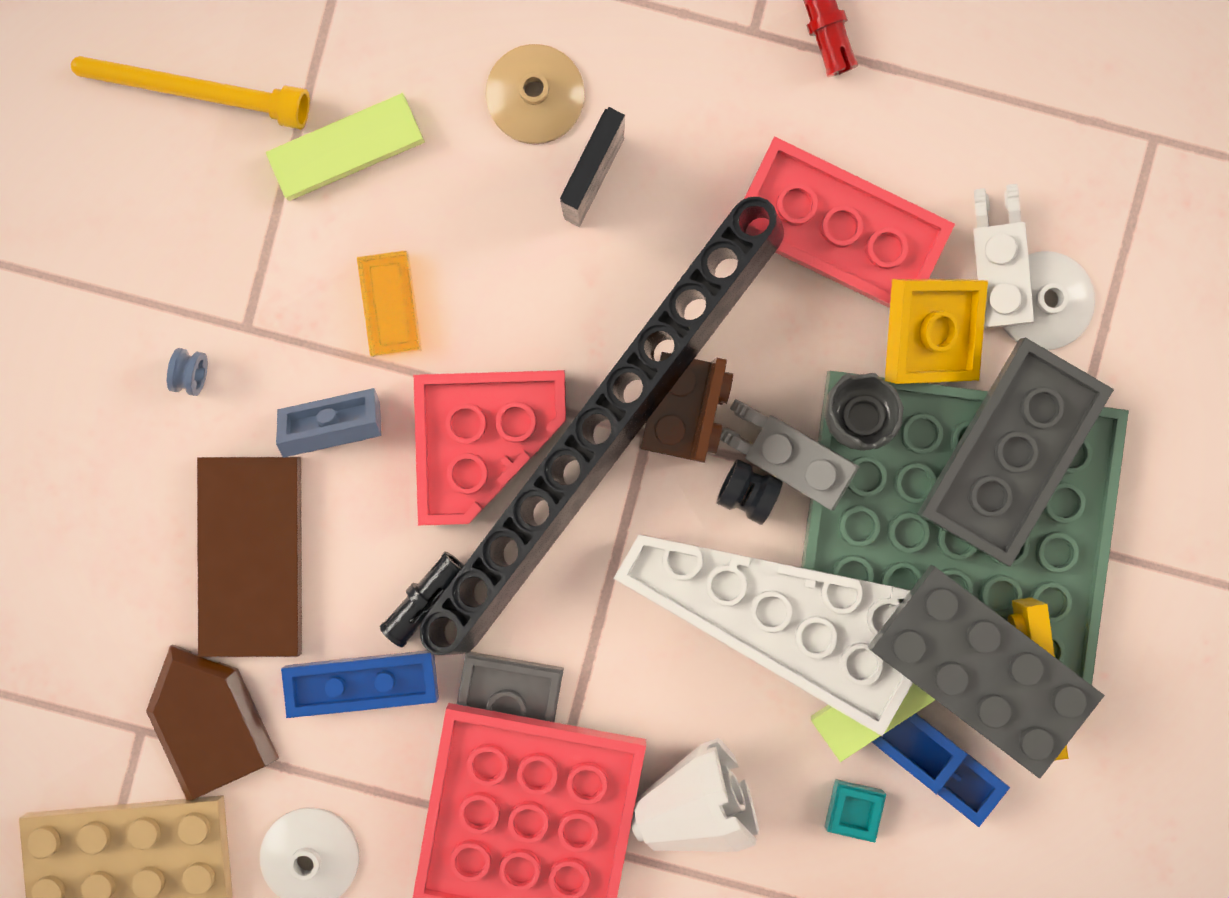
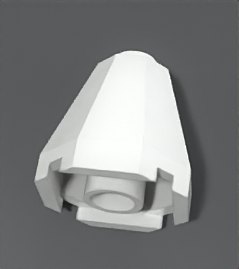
[631,738,759,852]

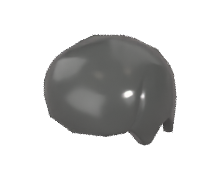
[824,373,904,451]

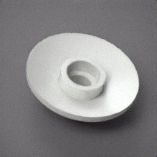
[1003,251,1095,350]
[260,807,359,898]

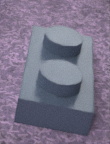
[276,388,382,458]

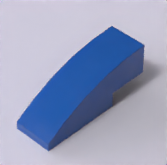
[872,713,1010,827]

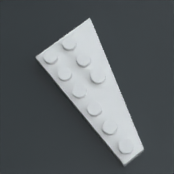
[613,534,913,736]

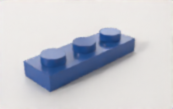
[281,650,439,718]

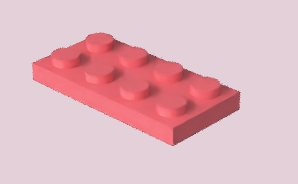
[744,136,955,308]

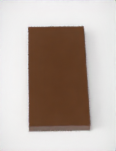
[197,457,302,657]

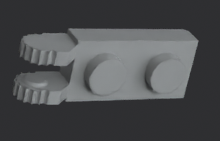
[720,399,860,510]

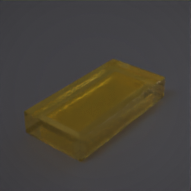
[357,250,422,357]

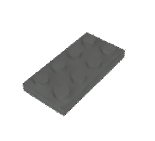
[917,337,1114,567]
[868,565,1105,779]

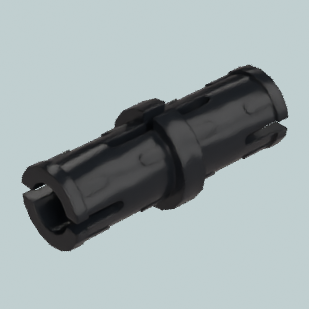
[379,552,464,647]

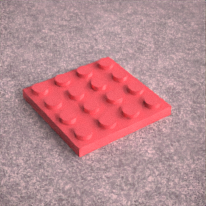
[413,703,646,898]

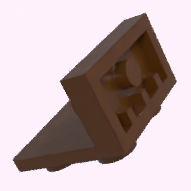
[640,352,733,463]

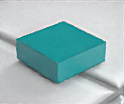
[824,779,887,843]

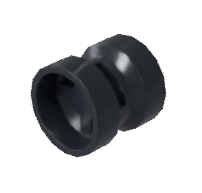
[716,459,783,525]

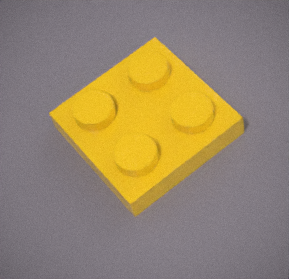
[885,279,988,384]

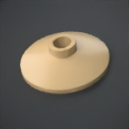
[485,44,584,144]

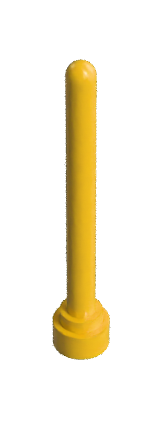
[71,56,310,130]

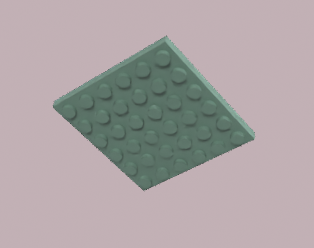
[801,370,1129,685]

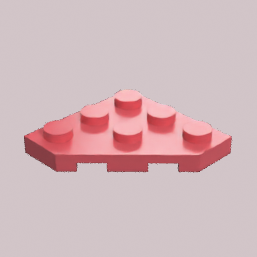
[413,370,567,526]

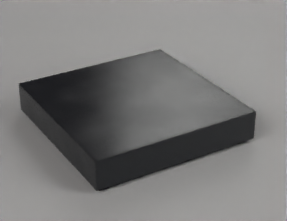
[560,107,625,227]

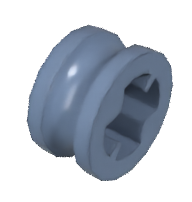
[166,348,208,396]

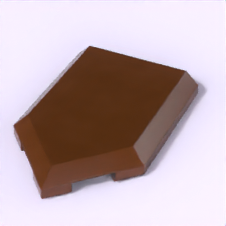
[146,644,279,801]

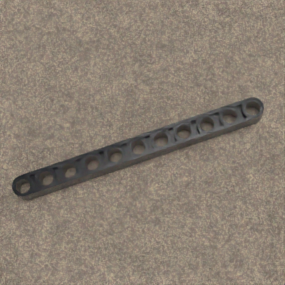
[420,197,784,655]

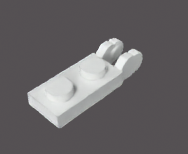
[973,183,1034,329]

